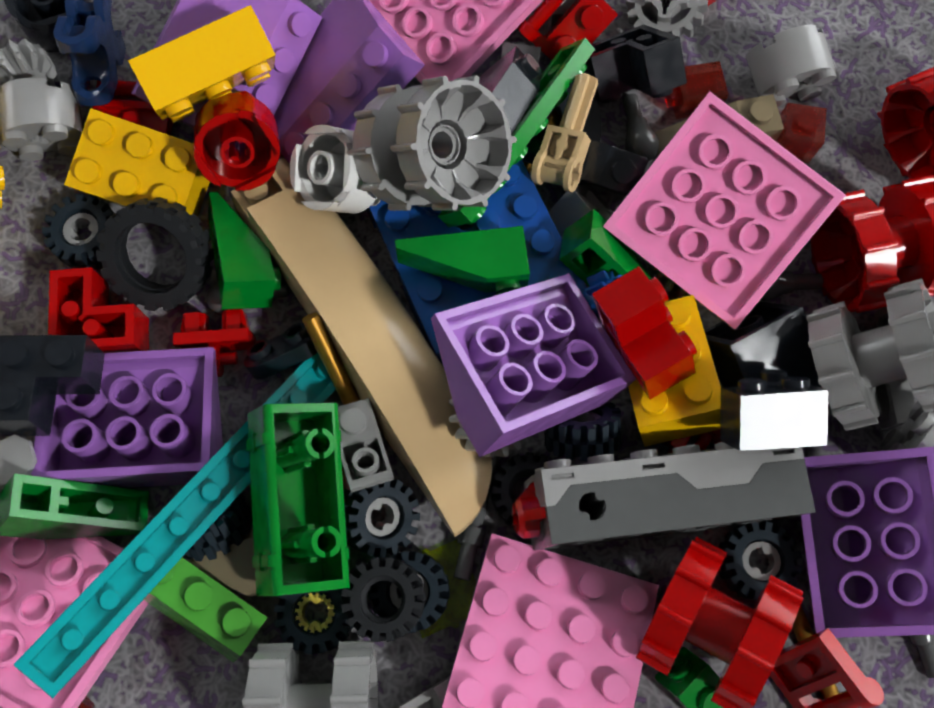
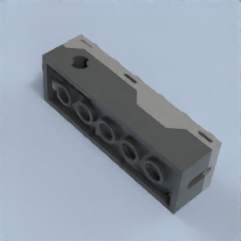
[512,442,816,551]

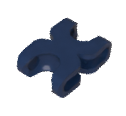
[53,0,126,106]

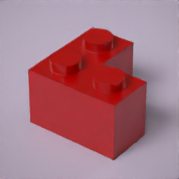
[592,266,697,399]
[48,267,149,353]

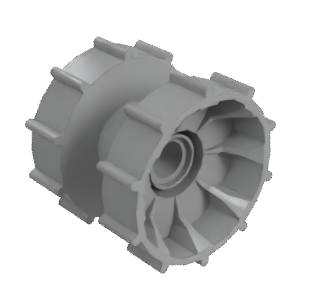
[347,75,517,211]
[806,278,934,431]
[242,641,379,708]

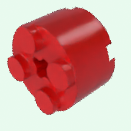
[194,91,280,191]

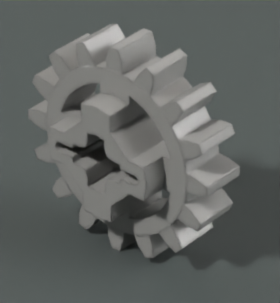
[626,0,708,38]

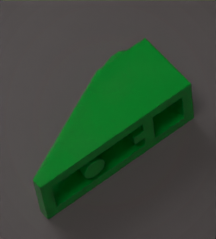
[207,192,281,310]
[559,209,667,302]
[395,226,530,295]
[0,473,149,540]

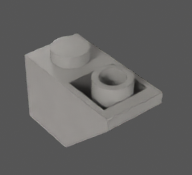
[338,398,394,493]

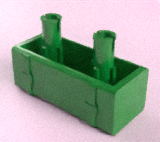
[246,403,350,596]

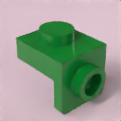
[655,647,723,708]

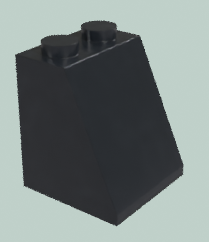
[705,302,822,388]

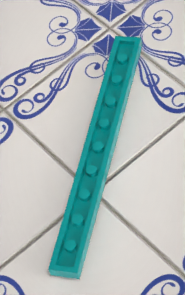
[13,352,336,699]

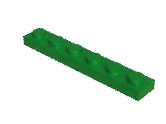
[438,38,595,228]

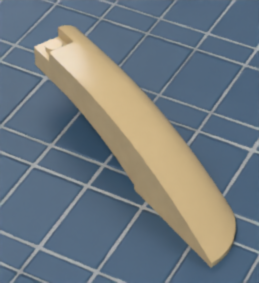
[230,158,492,538]

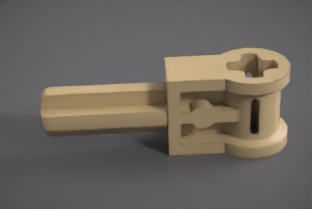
[531,73,598,193]

